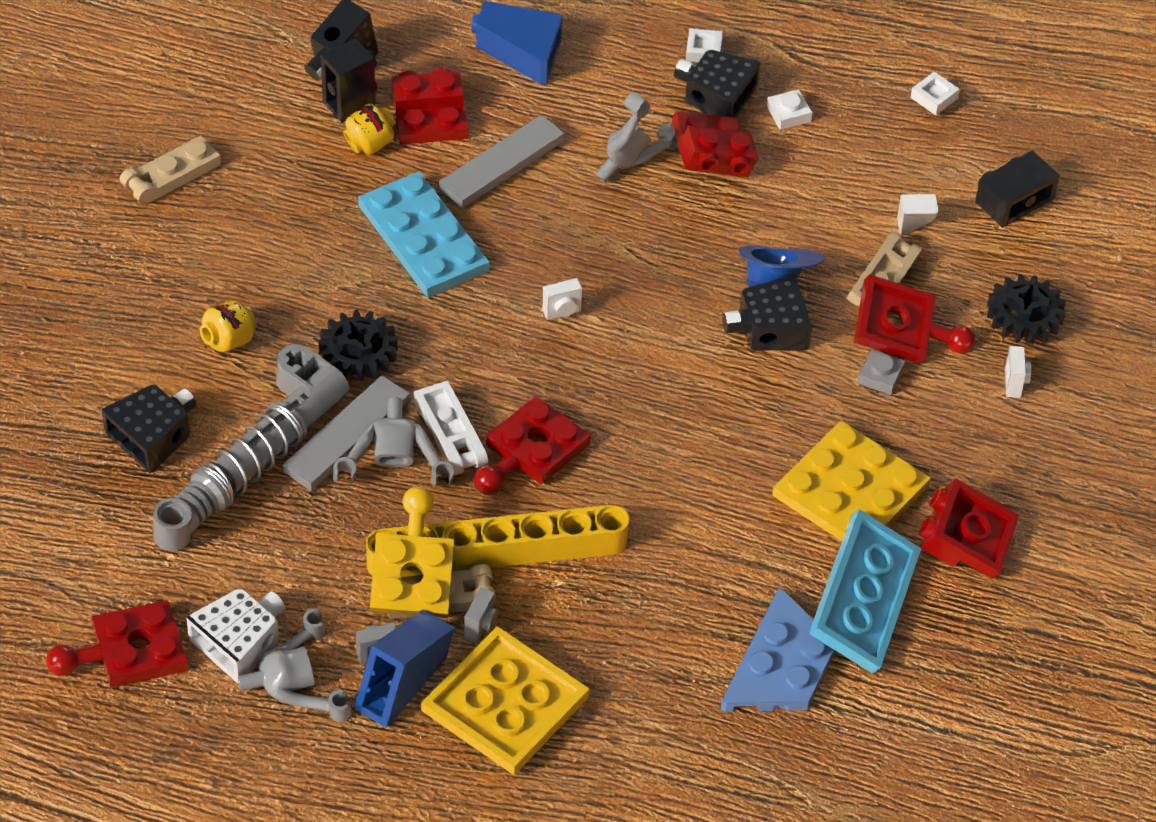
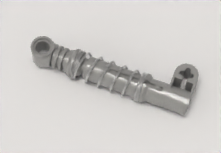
[153,344,349,551]

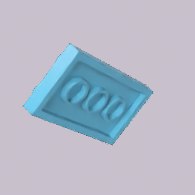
[358,171,489,298]
[809,509,921,674]

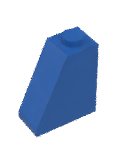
[471,0,563,85]
[354,609,455,727]

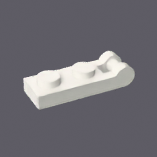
[414,380,488,476]

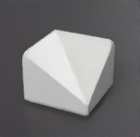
[897,194,938,236]

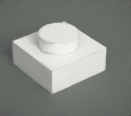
[686,28,723,62]
[910,72,960,115]
[767,89,812,130]
[542,278,582,320]
[1005,346,1031,398]

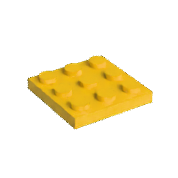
[772,420,931,541]
[421,626,589,775]

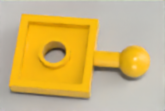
[370,486,454,618]

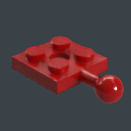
[853,274,975,364]
[474,396,591,495]
[46,600,188,688]

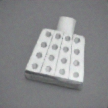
[187,589,285,684]

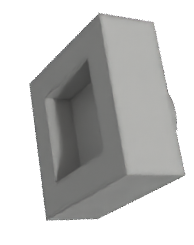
[857,349,905,395]
[464,587,498,644]
[356,622,396,666]

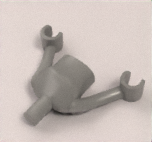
[595,92,678,183]
[333,397,454,486]
[237,608,351,722]

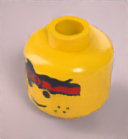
[343,104,396,155]
[200,300,256,353]

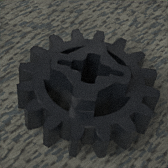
[987,274,1066,344]
[318,310,398,382]

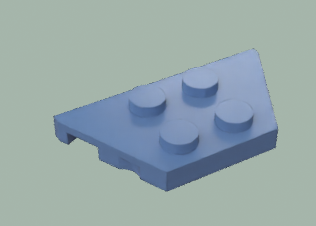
[720,589,836,712]

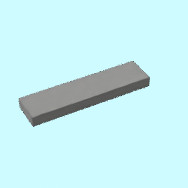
[439,115,564,209]
[283,375,410,491]

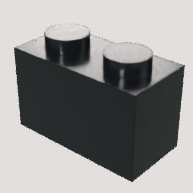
[321,38,377,123]
[975,150,1060,227]

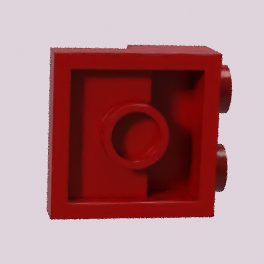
[392,68,468,145]
[671,111,758,177]
[918,478,1019,579]

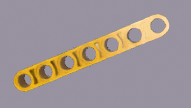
[366,505,629,577]

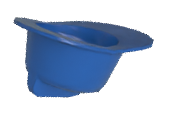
[739,245,825,287]

